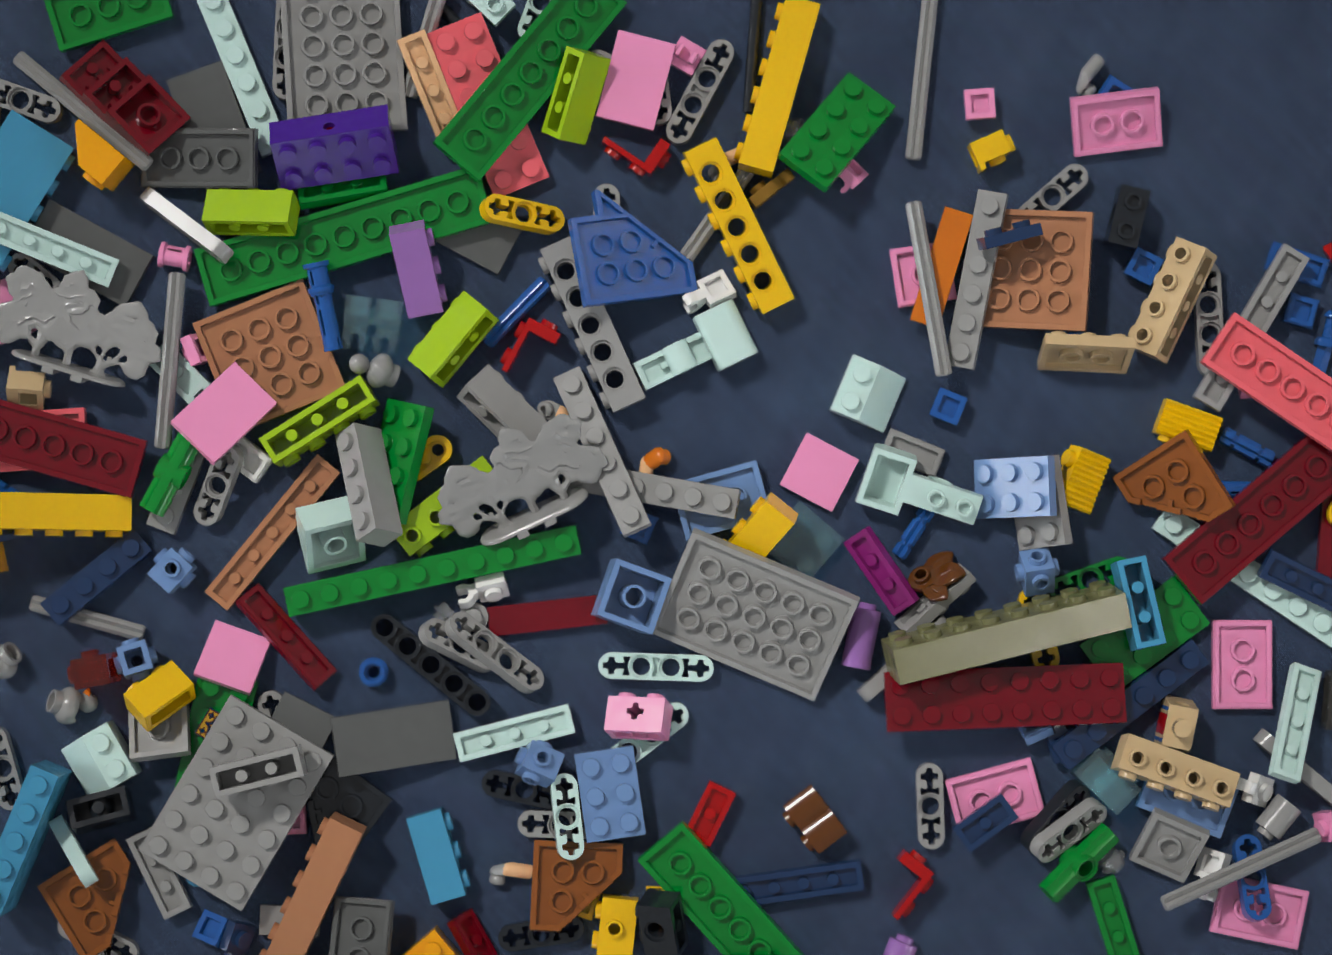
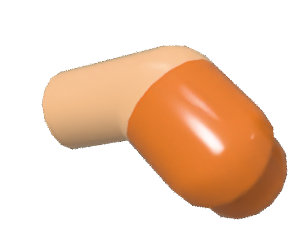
[639,447,671,474]

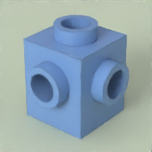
[147,547,198,594]
[1014,547,1059,597]
[113,637,159,683]
[514,740,565,788]

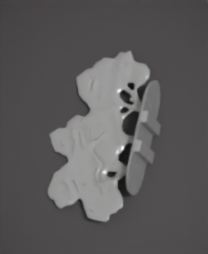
[0,265,161,387]
[437,414,608,546]

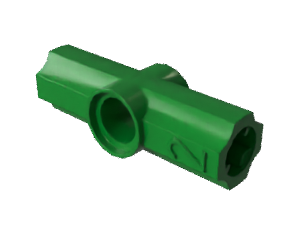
[140,432,199,517]
[1038,823,1120,904]

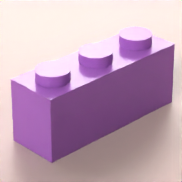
[389,219,448,319]

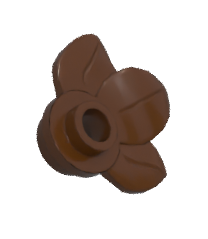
[908,551,966,601]

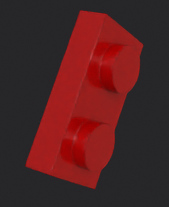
[688,780,737,847]

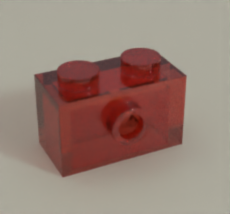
[67,649,122,690]

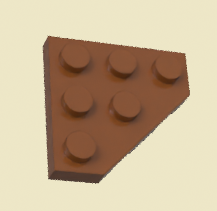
[1112,429,1236,522]
[37,838,131,955]
[530,840,623,932]

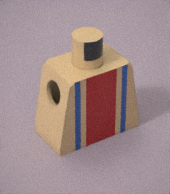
[1154,695,1199,754]

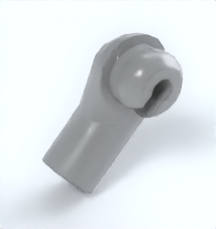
[1076,54,1105,96]

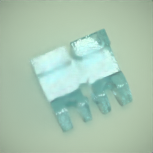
[342,294,406,356]

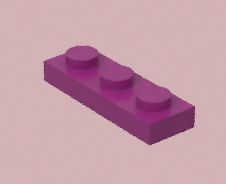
[843,526,920,616]

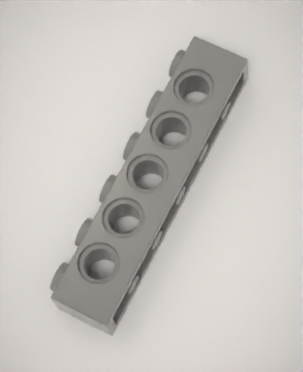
[538,236,646,413]

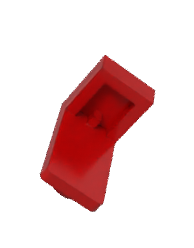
[602,136,672,178]
[500,317,562,374]
[891,848,934,920]

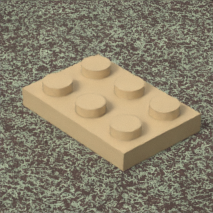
[1037,331,1136,374]

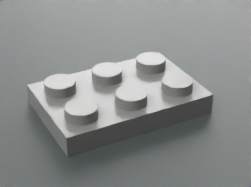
[1014,455,1073,551]

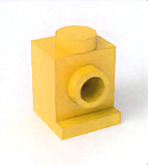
[967,129,1016,174]

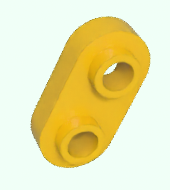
[417,435,453,481]

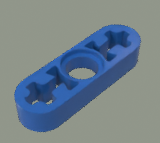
[1232,834,1272,922]

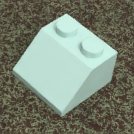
[829,354,906,433]
[295,496,366,574]
[61,720,142,795]

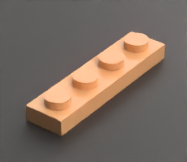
[396,29,458,137]

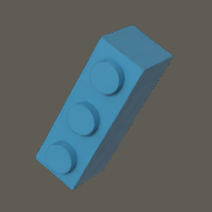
[1110,555,1166,652]
[406,806,471,905]

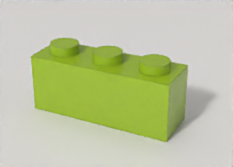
[541,46,611,145]
[201,188,300,236]
[407,291,499,388]

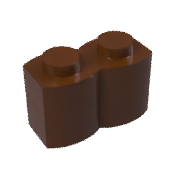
[782,784,847,854]

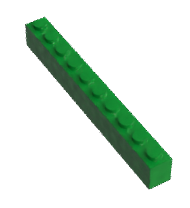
[283,525,582,617]

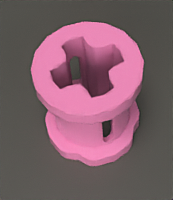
[157,241,193,272]

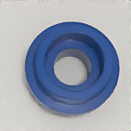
[359,657,389,687]

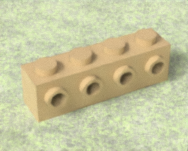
[1128,237,1218,364]
[1110,733,1241,812]

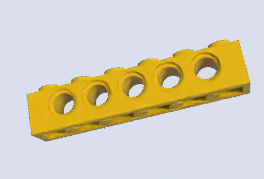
[681,137,795,314]

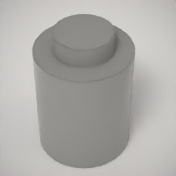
[1255,794,1301,841]

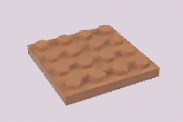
[983,209,1094,332]
[192,279,346,427]

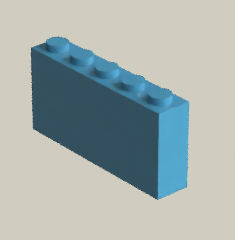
[0,110,75,273]
[0,760,73,917]

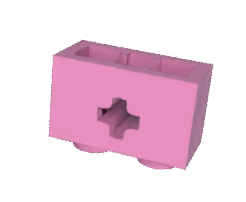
[604,692,673,741]

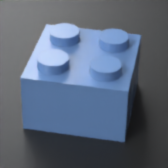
[591,558,672,635]

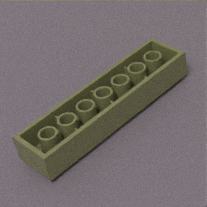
[881,580,1132,685]

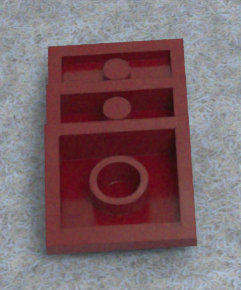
[59,39,191,156]

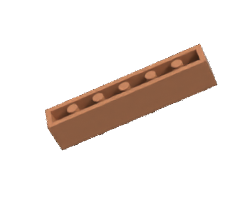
[259,811,367,955]

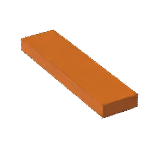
[909,206,973,326]

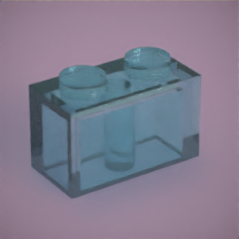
[1070,747,1142,815]

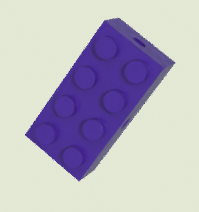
[269,104,399,190]

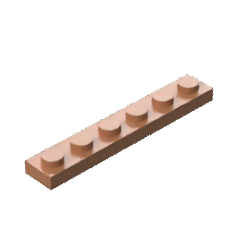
[204,454,341,611]

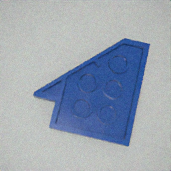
[567,190,698,308]

